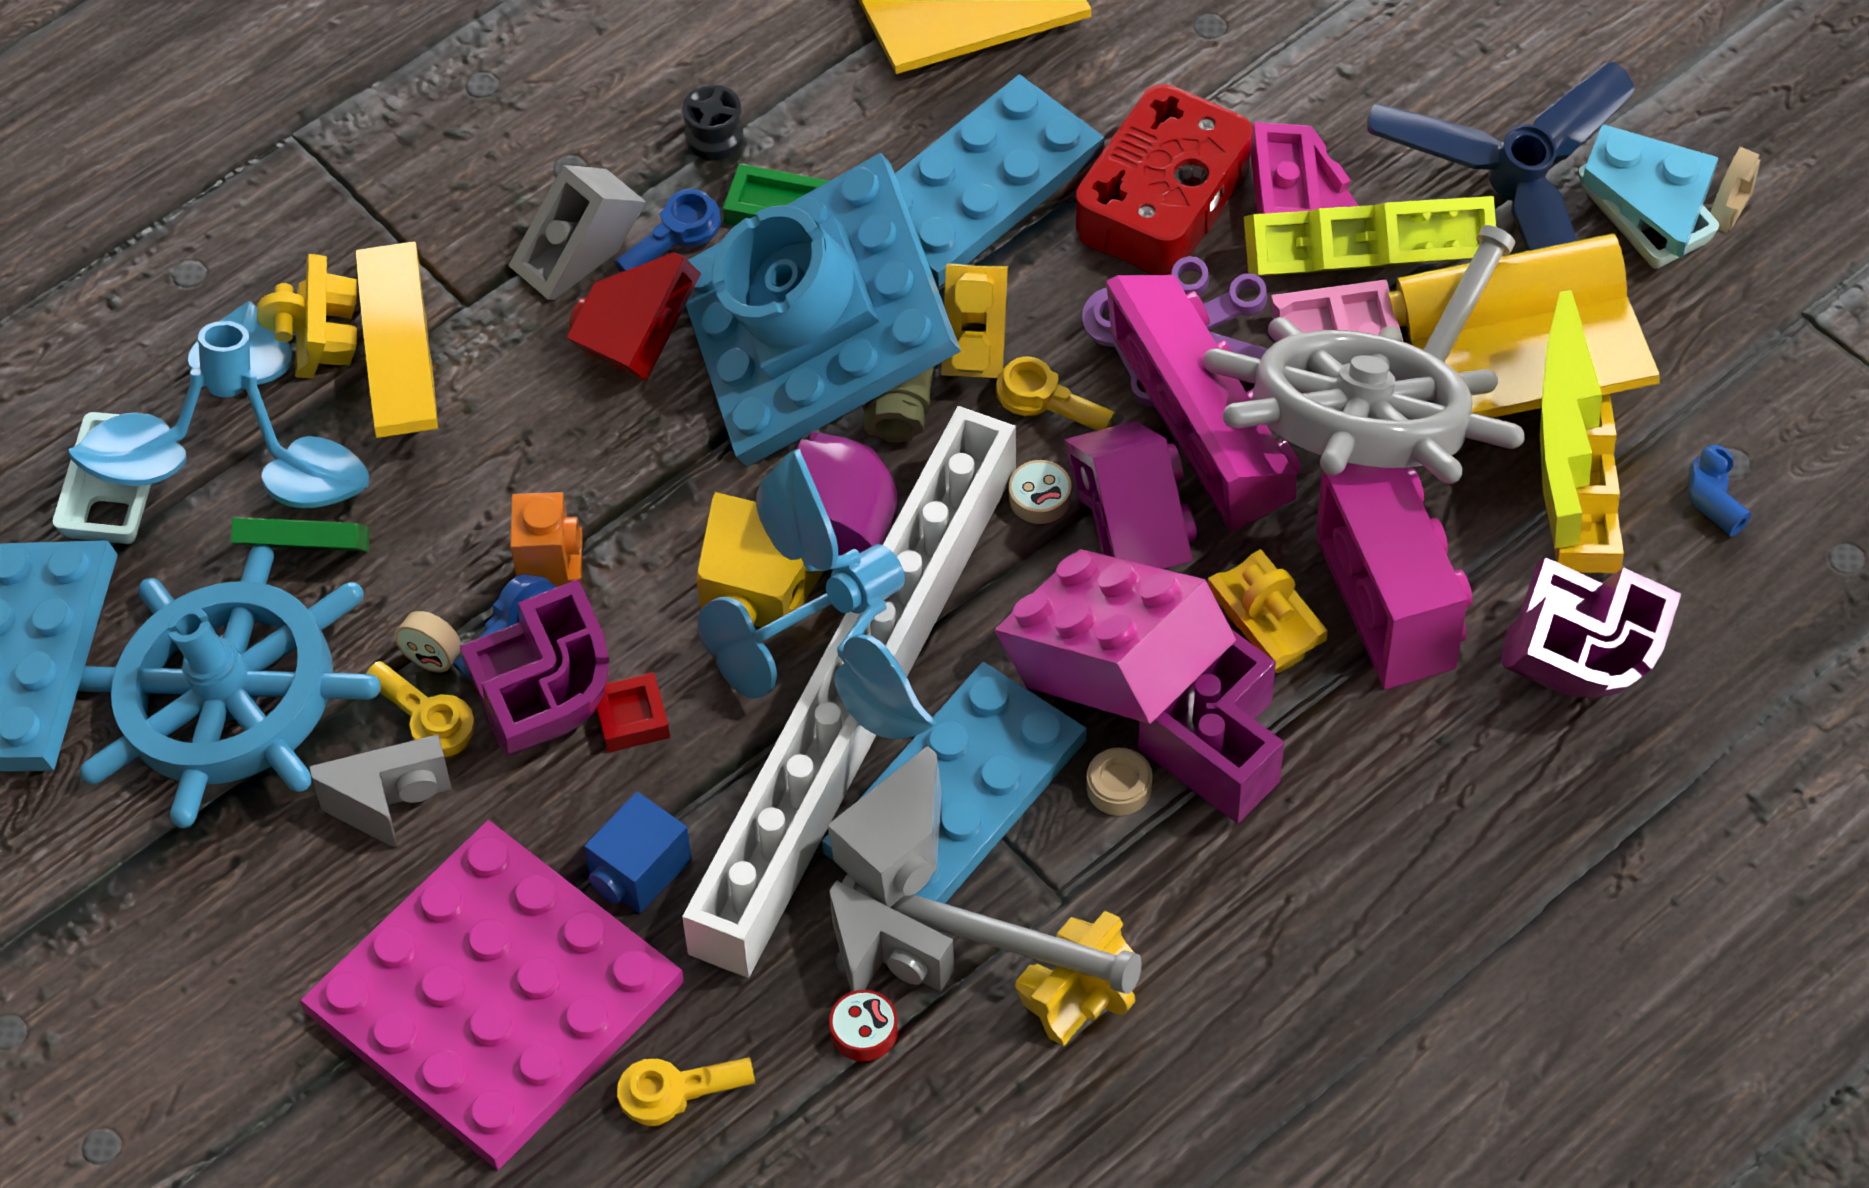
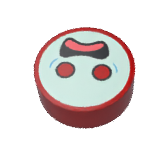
[829,990,898,1061]

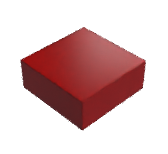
[596,672,671,753]

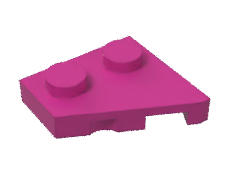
[1251,122,1359,214]

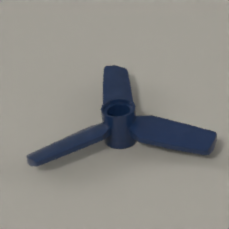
[1367,62,1635,251]

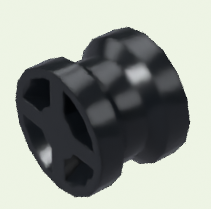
[682,84,744,160]

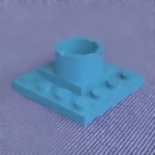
[686,153,961,467]

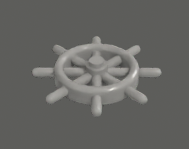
[1203,317,1524,484]

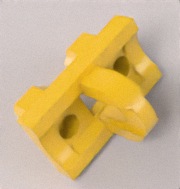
[941,263,1008,378]

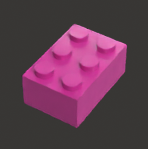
[1316,463,1472,690]
[994,549,1236,724]

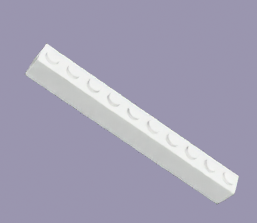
[682,406,1016,978]

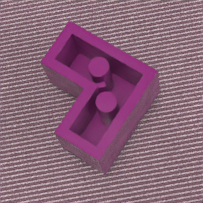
[1064,421,1197,569]
[1138,629,1284,824]

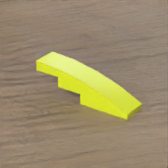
[1244,196,1496,276]
[1540,290,1602,549]

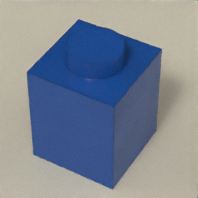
[584,792,692,914]

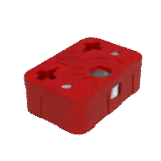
[1076,84,1252,275]

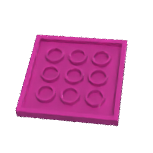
[300,820,684,1171]

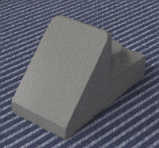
[309,735,452,847]
[830,881,954,992]

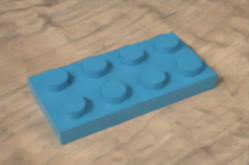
[895,74,1104,287]
[0,540,118,771]
[822,662,1086,904]

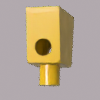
[697,492,824,630]

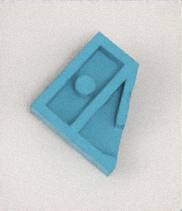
[1582,124,1718,258]

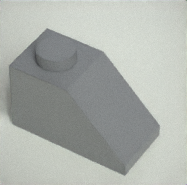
[508,165,646,300]
[828,746,942,907]

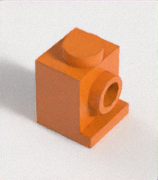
[511,492,583,587]

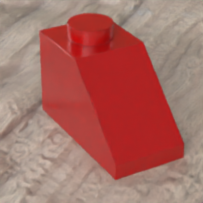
[566,252,701,381]

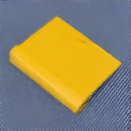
[858,0,1092,74]
[1387,234,1660,418]

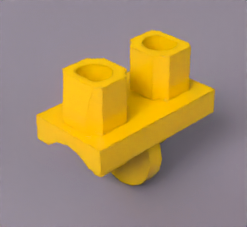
[257,254,357,379]
[1208,549,1328,673]
[1015,911,1135,1046]

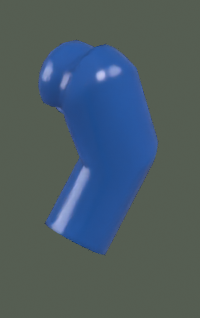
[1688,445,1752,537]

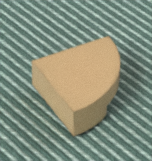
[1710,147,1760,233]

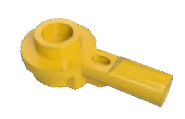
[995,357,1116,431]
[366,661,475,757]
[617,1057,755,1126]

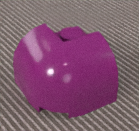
[797,431,898,571]
[1501,557,1681,699]
[460,579,609,757]

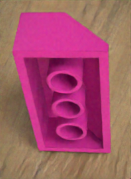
[1106,275,1301,533]

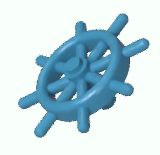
[78,544,381,828]

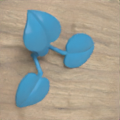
[68,301,369,508]
[698,449,937,739]

